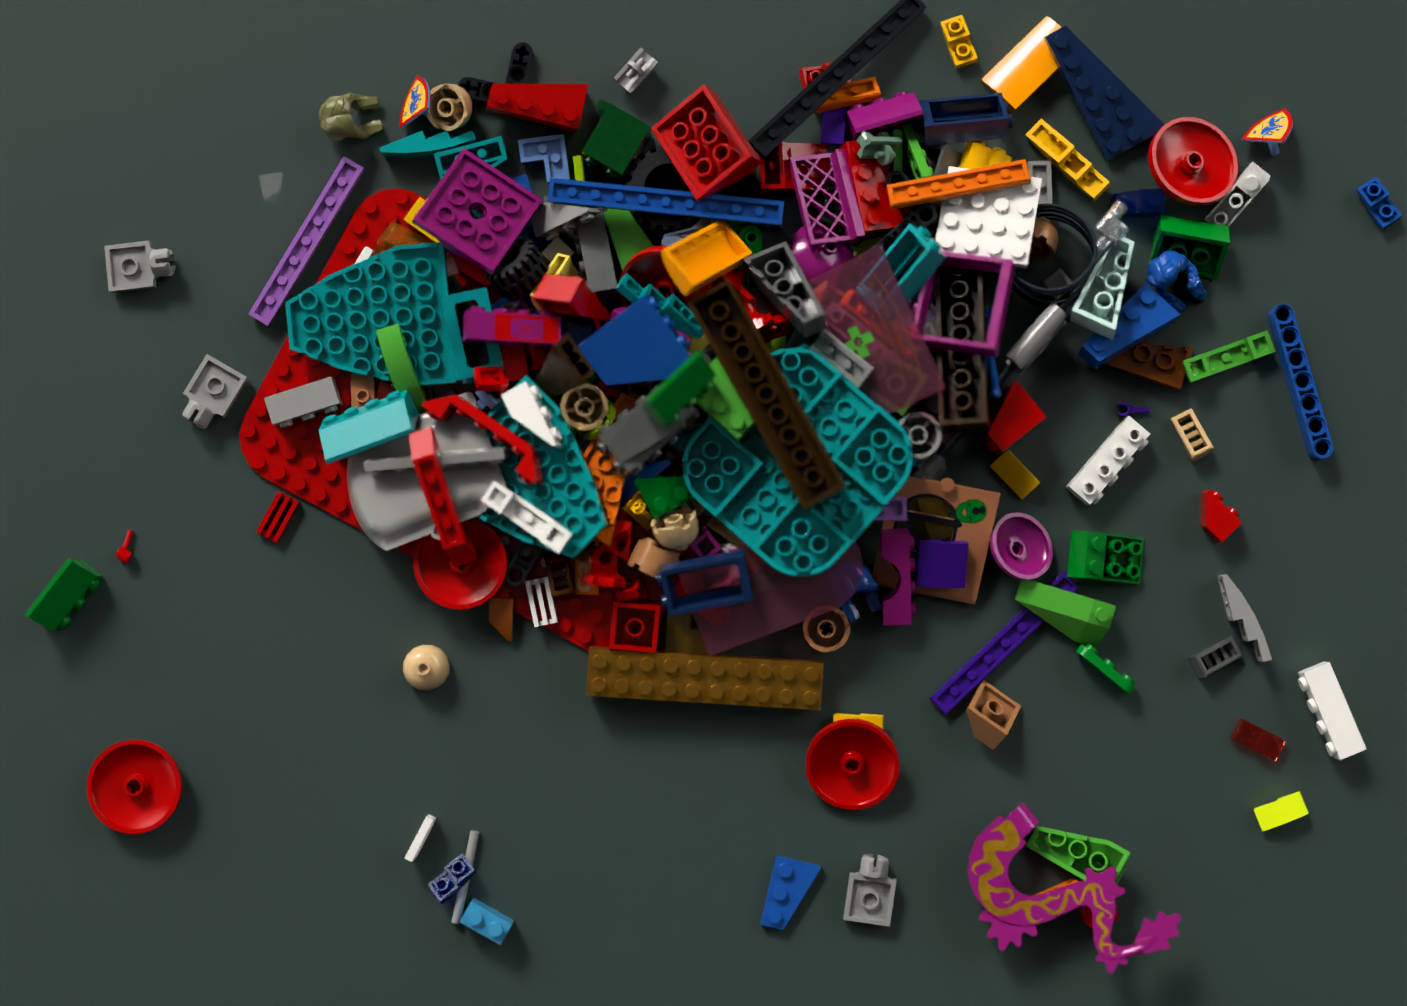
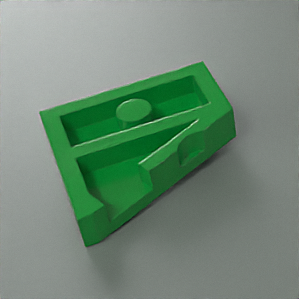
[633,475,694,519]

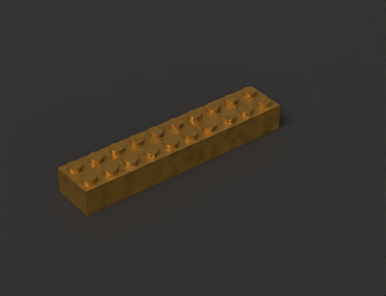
[586,646,824,710]

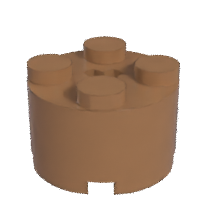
[626,538,680,581]
[802,605,850,652]

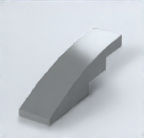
[1217,574,1272,662]

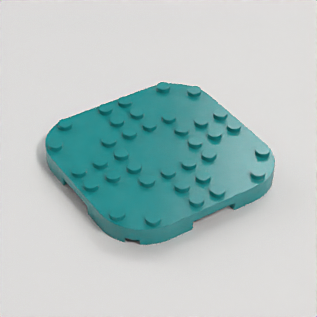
[683,347,913,577]

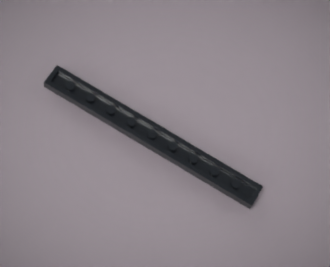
[748,0,927,160]

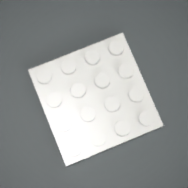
[935,166,1042,268]

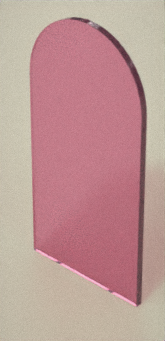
[678,542,863,656]

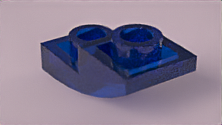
[427,853,476,904]

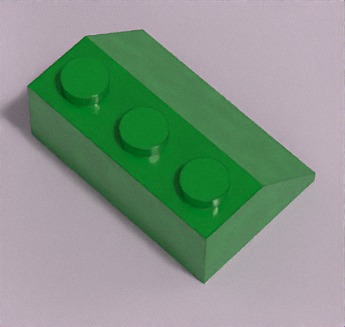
[1149,214,1230,280]
[643,350,716,429]
[24,558,103,632]

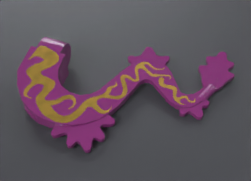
[968,802,1181,973]

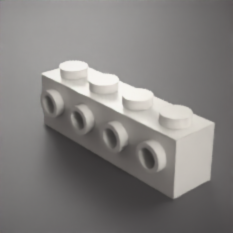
[1065,416,1150,505]
[1298,661,1366,760]

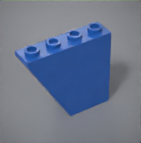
[578,293,693,385]

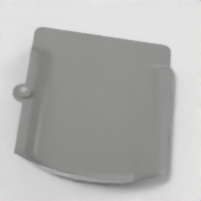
[347,392,506,551]

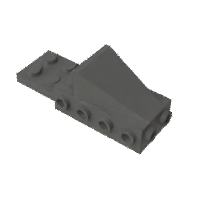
[596,353,736,478]

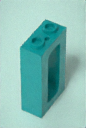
[857,223,946,321]
[437,287,504,384]

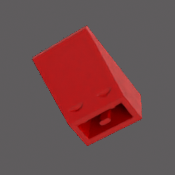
[758,142,829,194]
[533,274,611,322]

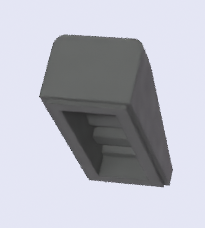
[1188,636,1243,679]

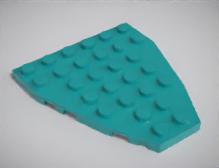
[285,242,457,385]
[474,375,608,558]

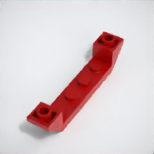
[422,395,543,486]
[409,426,478,567]

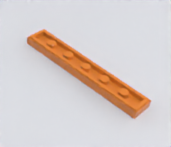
[887,159,1031,209]

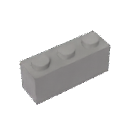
[264,377,343,428]

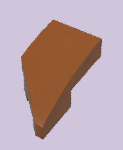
[489,598,514,642]

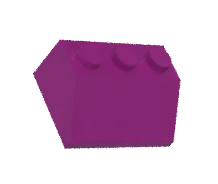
[846,91,923,141]

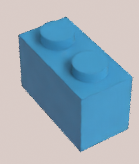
[460,898,514,945]

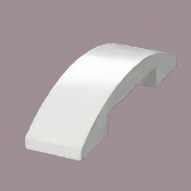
[481,481,572,554]

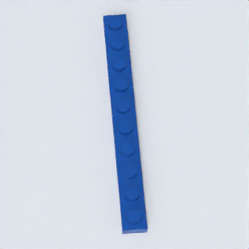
[547,178,784,226]

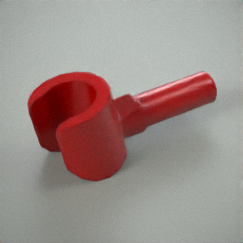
[116,530,134,564]

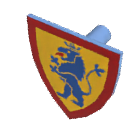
[399,75,430,129]
[1241,108,1293,156]

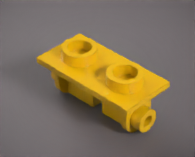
[623,491,663,531]

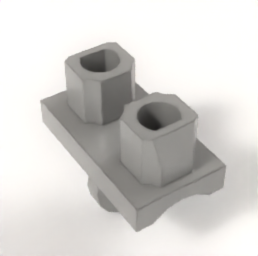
[613,48,658,94]

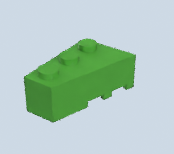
[695,357,756,443]

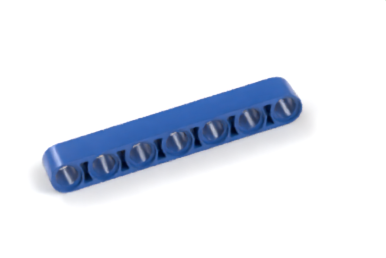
[1267,304,1333,460]

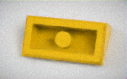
[990,450,1040,500]

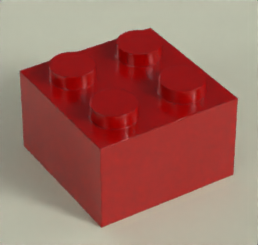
[608,599,661,653]

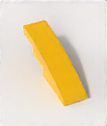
[1025,119,1110,201]

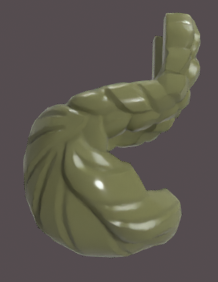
[319,92,383,142]

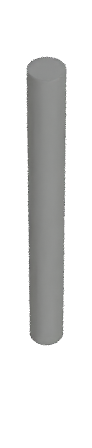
[451,830,480,924]

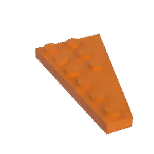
[583,392,637,547]

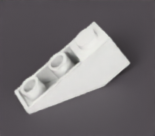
[1204,161,1270,227]
[501,382,563,449]

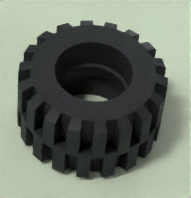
[484,237,549,299]

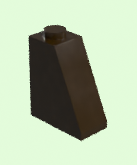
[535,333,595,399]

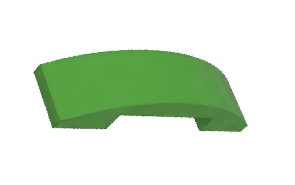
[376,323,429,413]
[1182,330,1276,383]

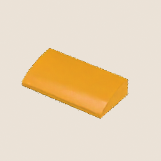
[981,16,1061,113]
[661,220,752,296]

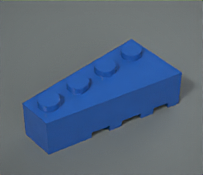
[1078,283,1180,369]

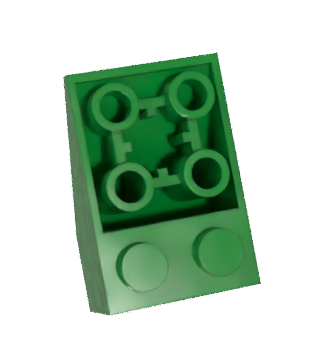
[1067,531,1144,584]

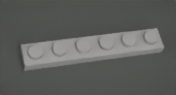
[363,446,509,475]

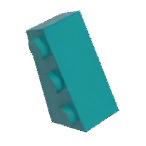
[434,136,509,179]

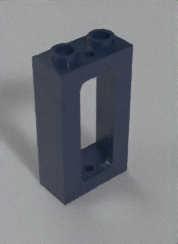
[919,93,1013,146]
[657,549,754,616]

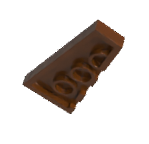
[1102,342,1193,391]

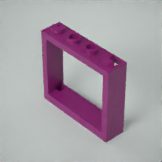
[909,251,1015,357]

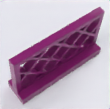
[788,149,865,247]

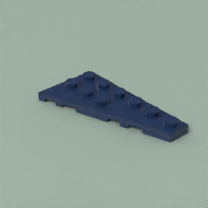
[1043,25,1165,161]

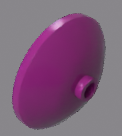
[789,224,854,287]
[990,512,1053,581]

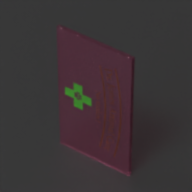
[808,245,946,414]

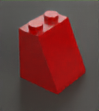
[982,380,1046,455]

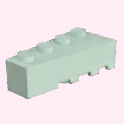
[1070,233,1134,340]

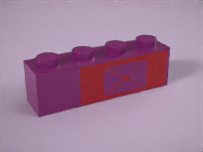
[463,307,561,348]

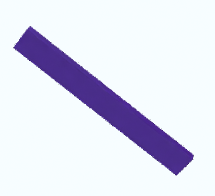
[930,570,1080,715]

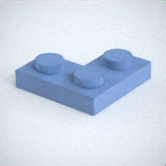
[518,134,570,184]

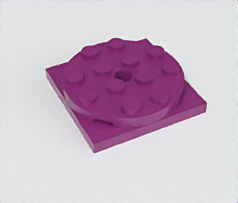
[412,148,543,275]

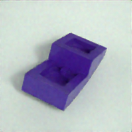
[820,107,846,146]

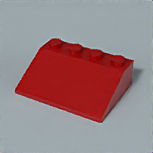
[651,84,762,201]

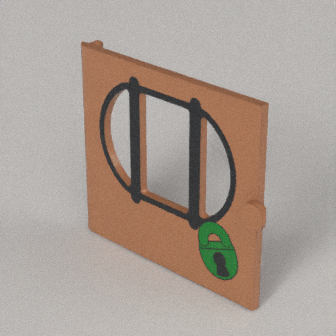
[871,476,1000,605]

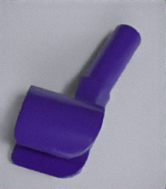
[1117,402,1149,417]

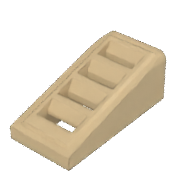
[1170,408,1214,462]

